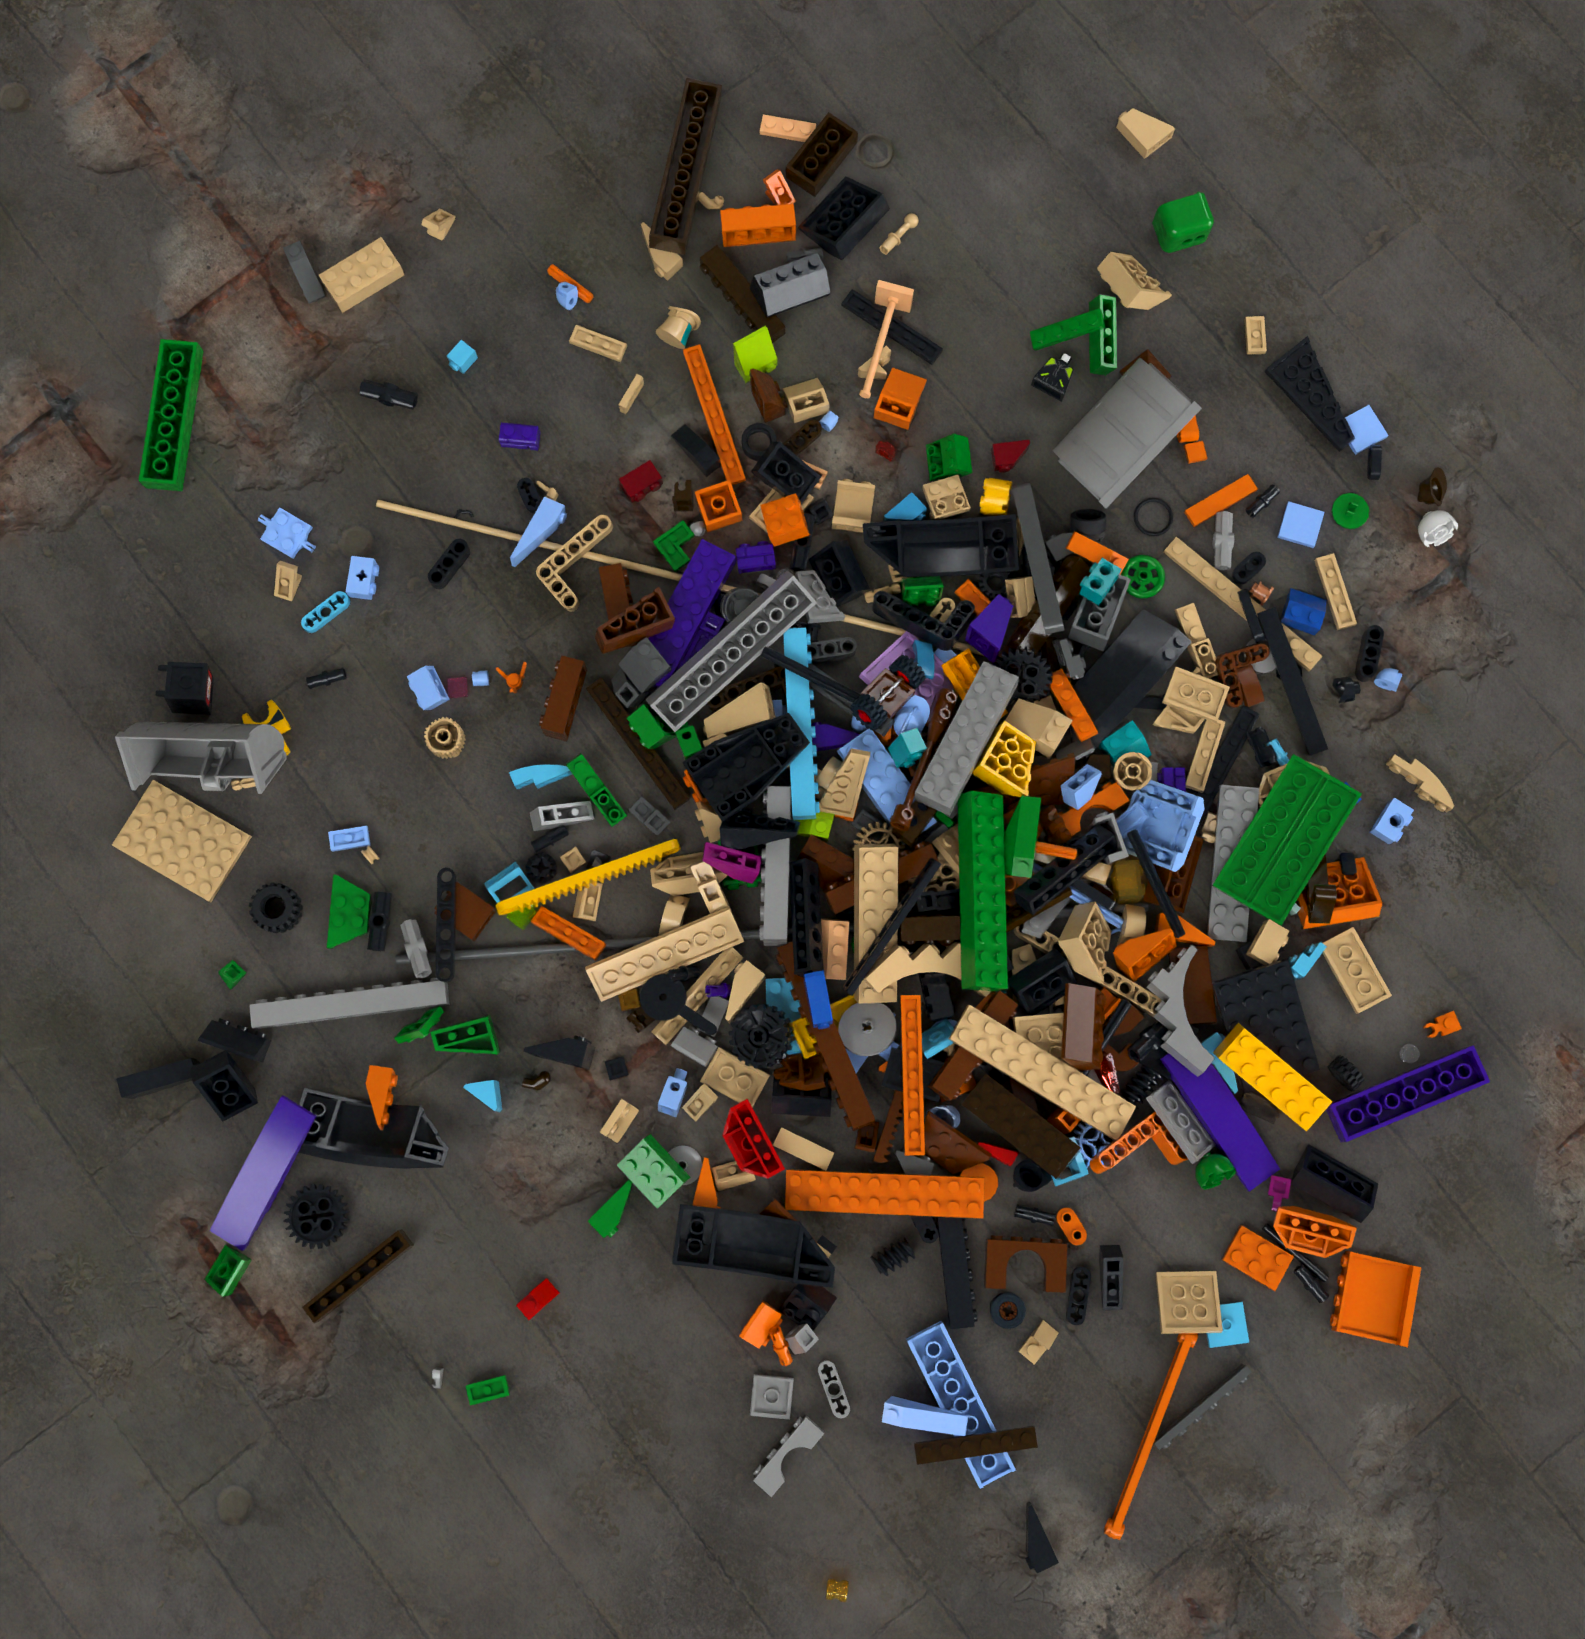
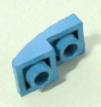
[912,640,935,679]

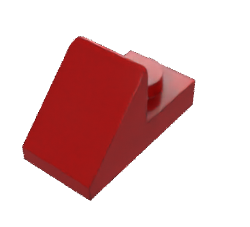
[516,1278,560,1320]

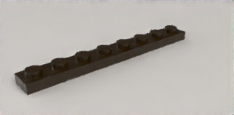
[586,678,690,810]

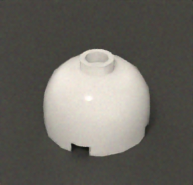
[1418,510,1458,547]

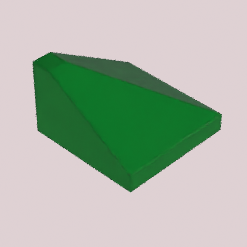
[218,960,247,989]

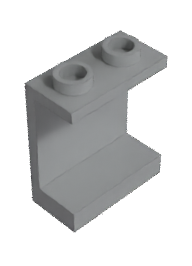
[1090,812,1129,866]

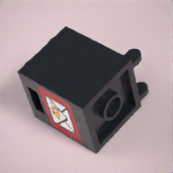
[155,662,214,715]

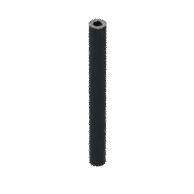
[1262,1224,1329,1282]

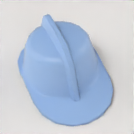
[893,695,930,736]

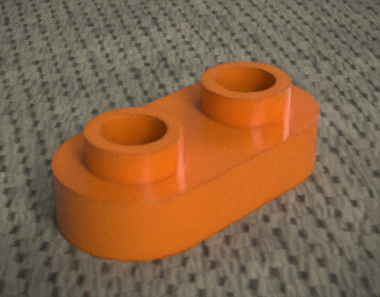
[1056,1208,1087,1245]

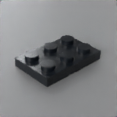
[881,1047,944,1102]

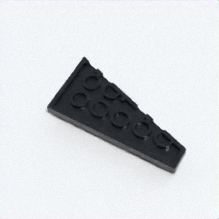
[1265,336,1355,452]

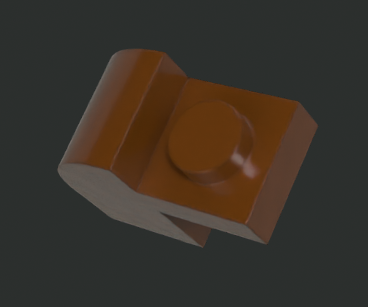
[1102,1043,1139,1072]

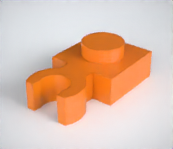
[1423,1011,1462,1038]

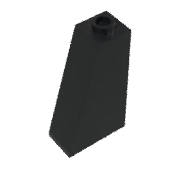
[116,1058,200,1099]

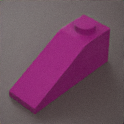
[702,842,761,884]

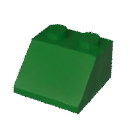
[627,704,677,749]

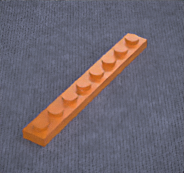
[683,344,746,485]
[900,995,925,1156]

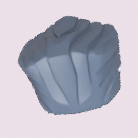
[924,1104,960,1128]

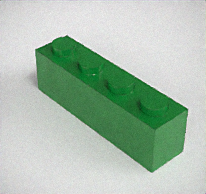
[1089,295,1117,375]

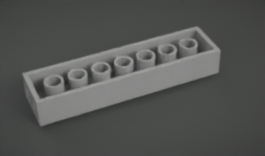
[915,661,1019,816]
[760,786,791,946]

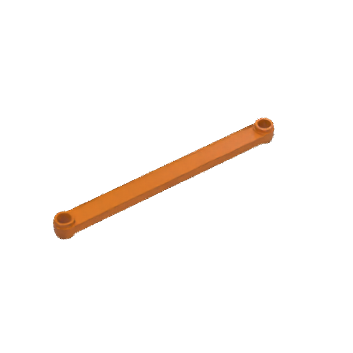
[1104,1333,1198,1540]

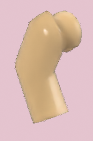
[698,192,724,210]

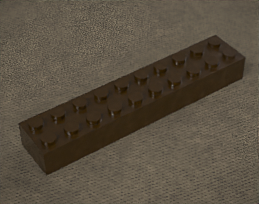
[649,78,722,255]

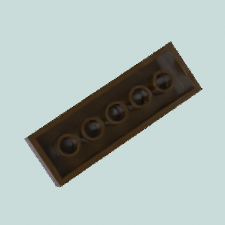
[962,1074,1082,1180]

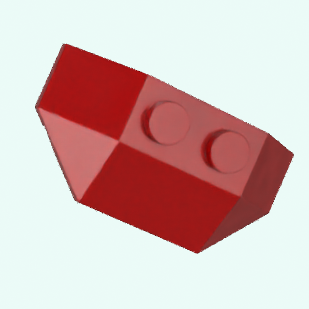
[722,1099,785,1179]

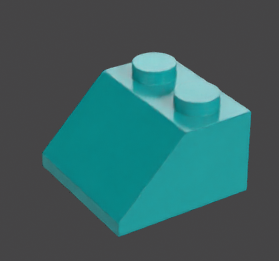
[1098,720,1152,767]

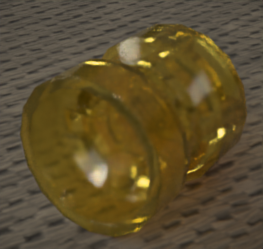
[826,1578,849,1602]

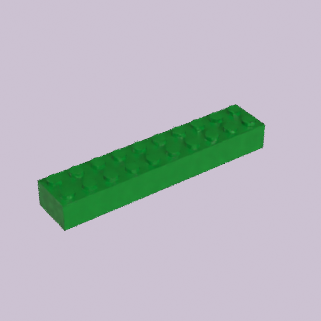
[958,791,1008,991]

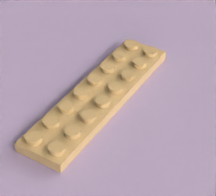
[585,906,744,1002]

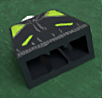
[1031,353,1074,402]

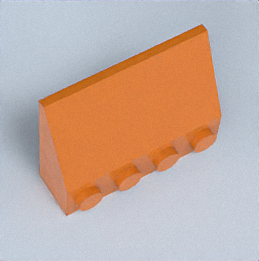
[1295,857,1382,929]

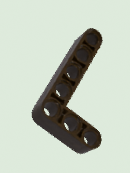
[707,666,787,712]
[1306,854,1337,924]

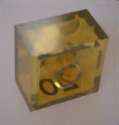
[1111,860,1145,904]

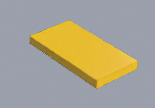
[789,994,871,1059]

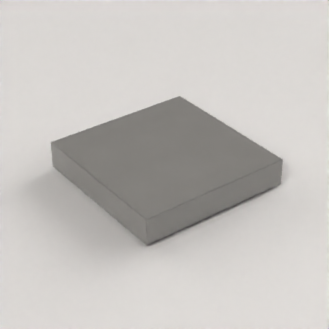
[750,1374,794,1420]

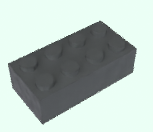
[1068,573,1131,651]

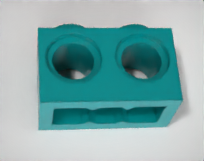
[1080,558,1122,606]

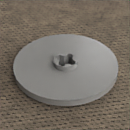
[838,1003,897,1056]

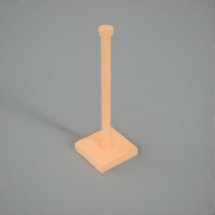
[859,280,914,398]

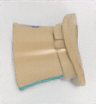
[656,306,701,349]

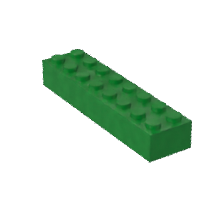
[139,339,204,491]

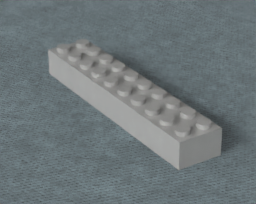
[646,570,817,732]

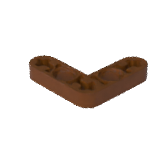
[1215,643,1269,708]

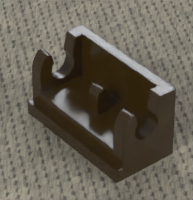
[672,480,693,512]

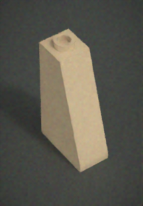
[703,683,776,739]

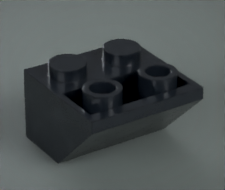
[779,1284,837,1331]

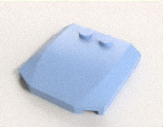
[1123,780,1204,872]

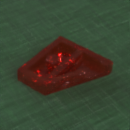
[1095,1053,1120,1094]

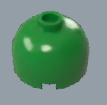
[1195,1153,1236,1190]

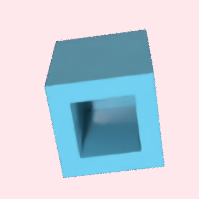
[447,340,478,374]

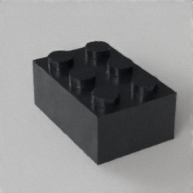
[190,1050,258,1122]

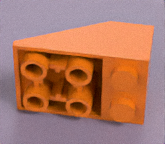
[874,368,927,430]

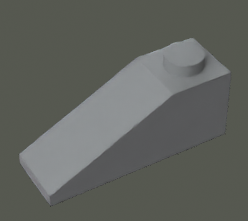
[530,801,594,831]

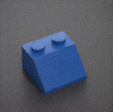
[1280,588,1327,635]

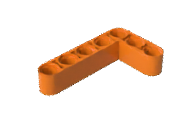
[1090,1112,1188,1174]

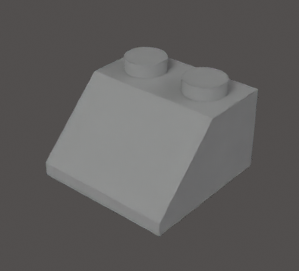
[671,1026,718,1067]

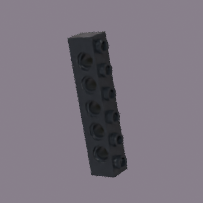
[1014,824,1117,915]
[789,858,824,978]

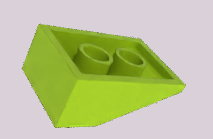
[733,326,777,383]

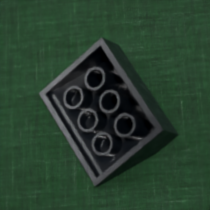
[798,176,890,260]
[523,1035,596,1070]

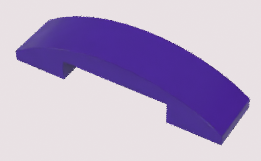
[676,611,725,671]

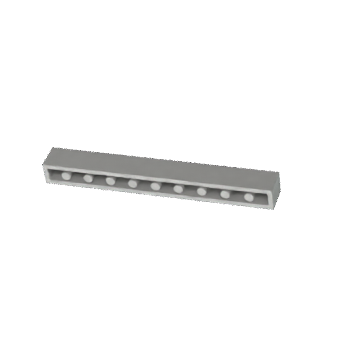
[250,978,450,1029]

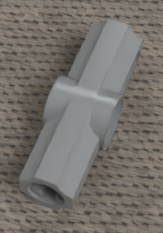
[1212,511,1234,570]
[400,919,432,978]

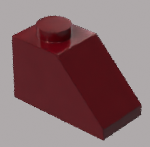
[991,440,1030,473]

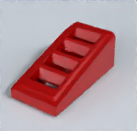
[977,1142,1018,1166]

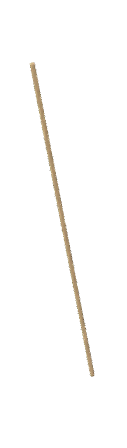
[376,500,983,656]

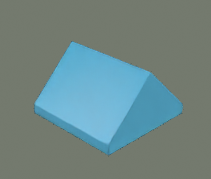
[463,1080,502,1112]

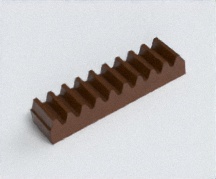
[873,1090,903,1164]

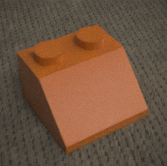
[739,1300,783,1348]

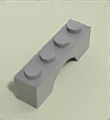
[753,1415,824,1497]

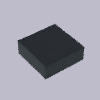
[605,1056,629,1081]

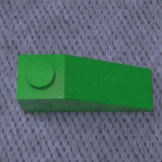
[588,1179,633,1238]

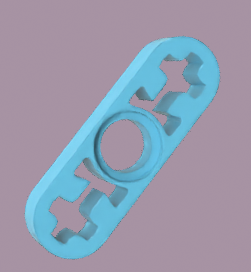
[301,591,350,633]

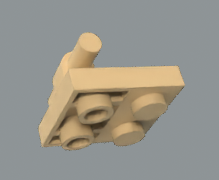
[922,475,971,520]

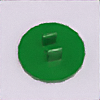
[1331,493,1369,529]

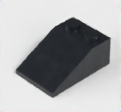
[751,441,821,504]

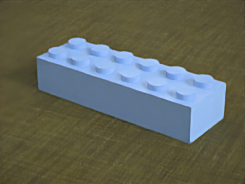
[837,728,937,845]

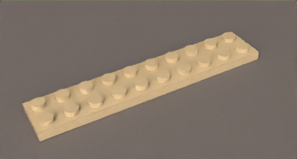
[949,1005,1136,1140]

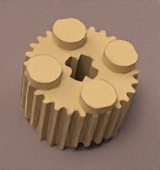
[424,717,466,759]

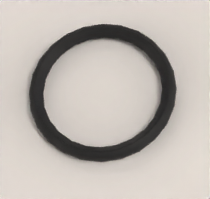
[1134,498,1173,536]

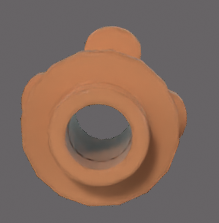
[1249,581,1274,606]

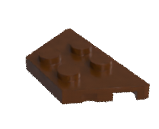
[924,1111,991,1174]

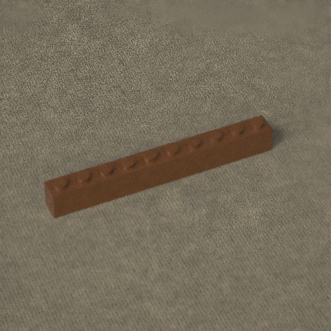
[775,941,875,1131]

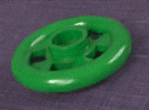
[1121,555,1165,599]

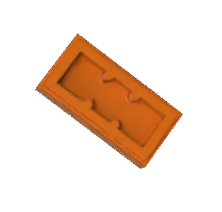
[954,579,991,616]

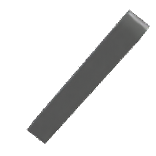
[1012,482,1065,635]

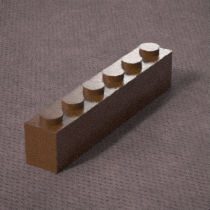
[823,840,939,914]
[928,990,1018,1101]

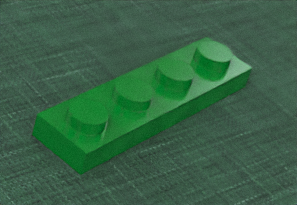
[1030,308,1105,351]

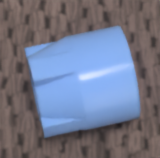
[819,411,839,432]
[472,670,489,686]

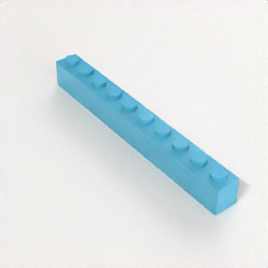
[783,628,820,820]

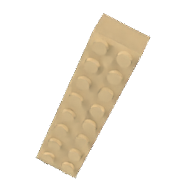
[854,844,898,1004]

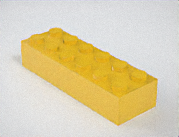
[1213,1023,1332,1132]

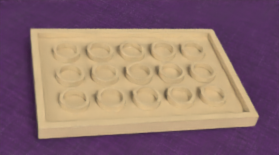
[112,780,252,902]

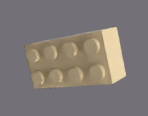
[319,237,404,313]

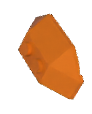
[1273,1206,1357,1258]

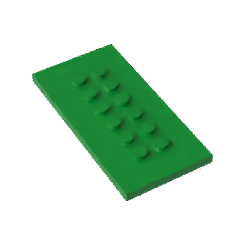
[1212,754,1362,926]

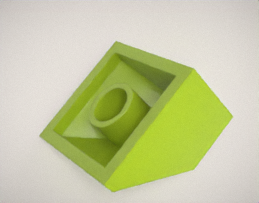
[794,800,835,842]

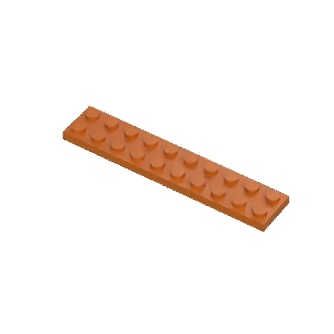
[785,1169,984,1218]

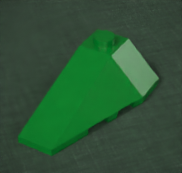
[1004,795,1041,878]

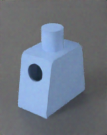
[658,1068,688,1117]

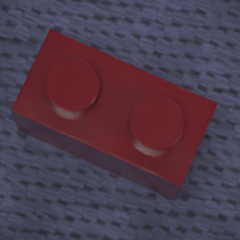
[619,460,663,503]

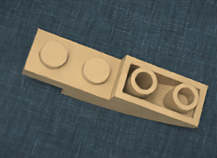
[1175,603,1218,679]
[1386,754,1454,812]
[690,860,737,923]

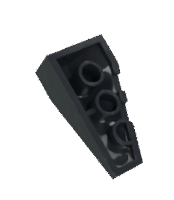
[720,808,800,849]

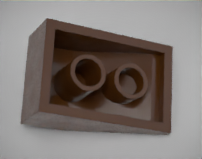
[750,368,787,423]

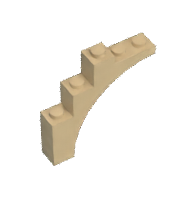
[863,942,991,997]

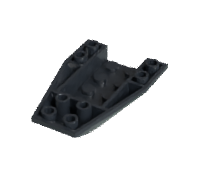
[682,713,810,822]

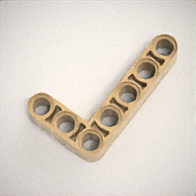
[536,515,613,612]

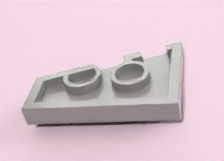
[795,570,845,623]
[1022,897,1072,938]

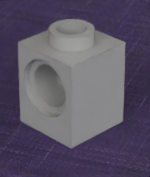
[784,1324,819,1354]

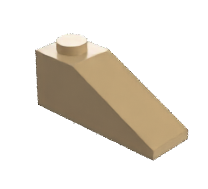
[641,222,683,281]

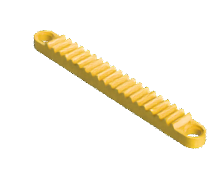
[495,839,681,915]

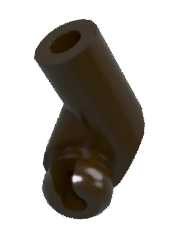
[522,1071,550,1090]

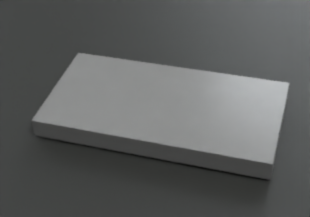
[1146,1080,1216,1164]

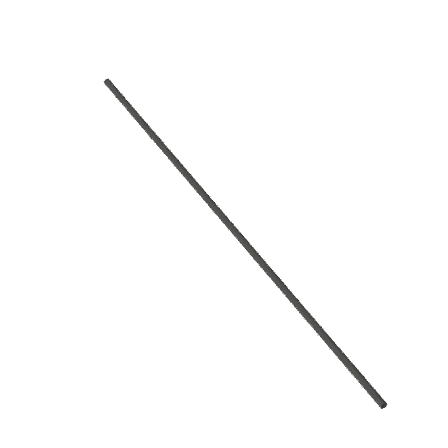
[395,902,1148,964]

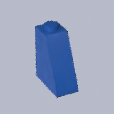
[804,970,833,1030]

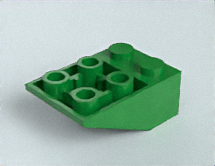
[901,576,944,607]

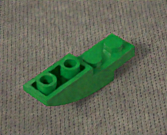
[565,753,627,827]

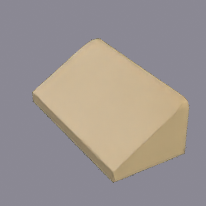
[573,882,603,921]
[712,1161,756,1191]

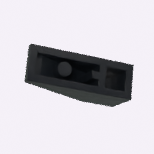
[671,424,721,477]
[1099,1245,1123,1310]
[1025,1502,1059,1573]

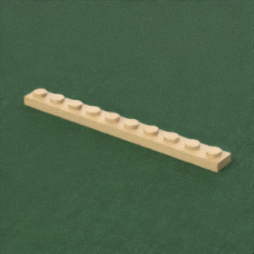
[1163,537,1322,671]

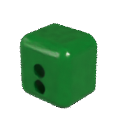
[1152,191,1214,253]

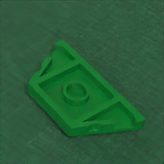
[327,874,372,949]

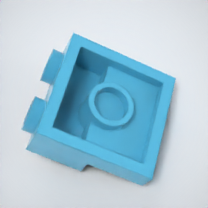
[1288,942,1327,981]

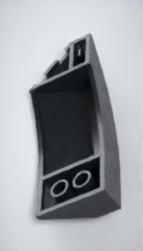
[863,514,1019,577]
[1070,609,1192,758]
[298,1088,449,1169]
[672,1204,835,1288]

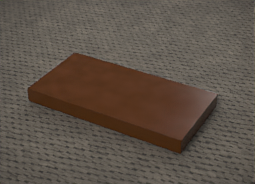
[1168,946,1217,1025]

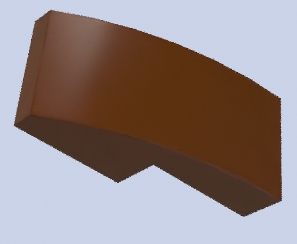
[1237,664,1265,707]

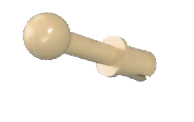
[879,213,919,255]

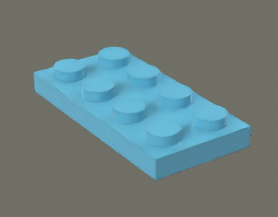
[766,978,802,1055]

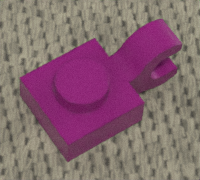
[1268,1175,1291,1212]

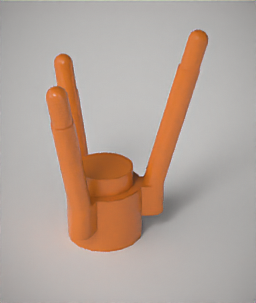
[496,662,527,693]

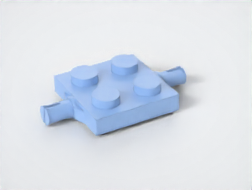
[258,507,316,559]

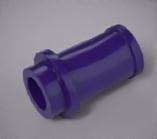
[705,983,731,998]

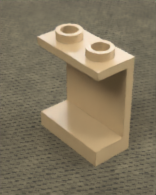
[832,479,875,533]

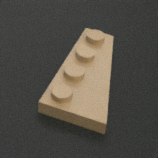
[819,748,870,818]

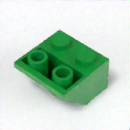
[926,434,972,481]

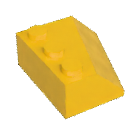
[972,720,1036,797]

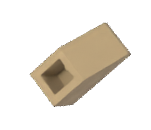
[695,801,722,843]

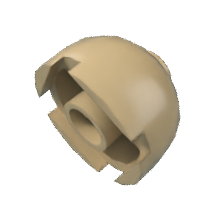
[1113,752,1152,791]

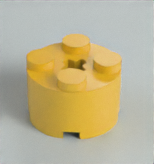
[979,478,1012,516]

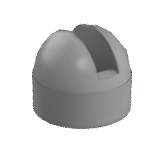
[689,521,706,537]

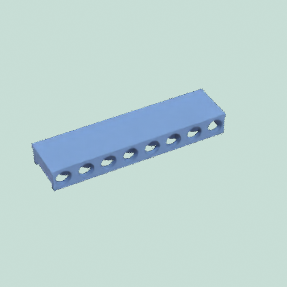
[906,1321,1016,1489]

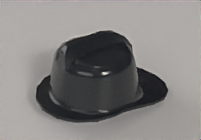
[1013,1158,1052,1192]

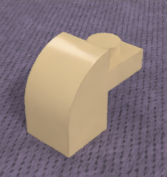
[815,756,842,800]
[659,895,690,935]
[1117,904,1146,946]

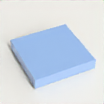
[1345,405,1389,455]
[1277,501,1324,548]

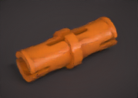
[769,1326,793,1366]

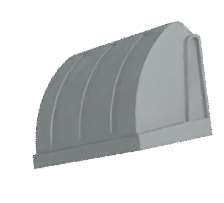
[1052,358,1202,509]
[115,722,286,794]

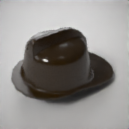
[1417,467,1447,506]

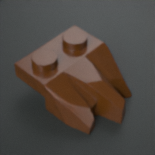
[1039,805,1071,846]
[773,1053,826,1091]

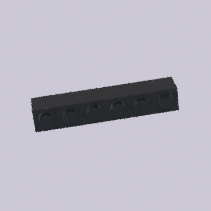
[936,1216,978,1329]

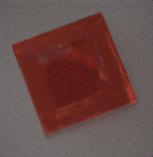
[875,440,896,461]

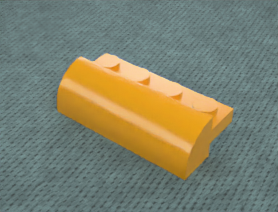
[941,648,1008,719]

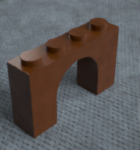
[984,1235,1067,1293]

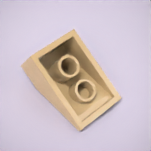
[1005,698,1073,758]
[725,960,766,1024]

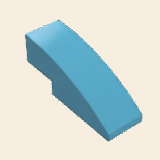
[509,764,572,789]

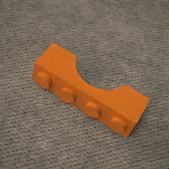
[1058,782,1130,838]

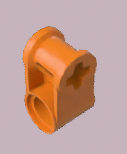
[1177,415,1199,443]

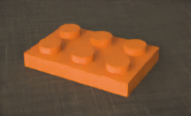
[1221,1225,1294,1291]

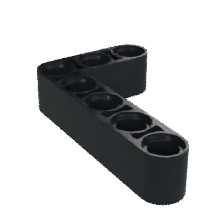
[872,591,975,651]

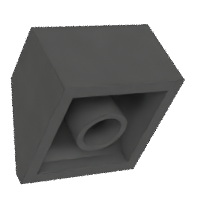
[618,637,672,694]

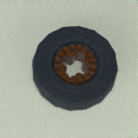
[990,1292,1026,1329]

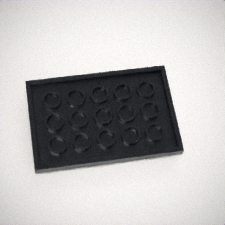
[1211,959,1320,1094]

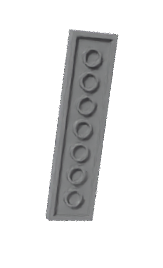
[1207,785,1259,942]

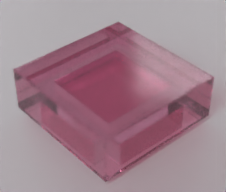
[447,677,468,698]

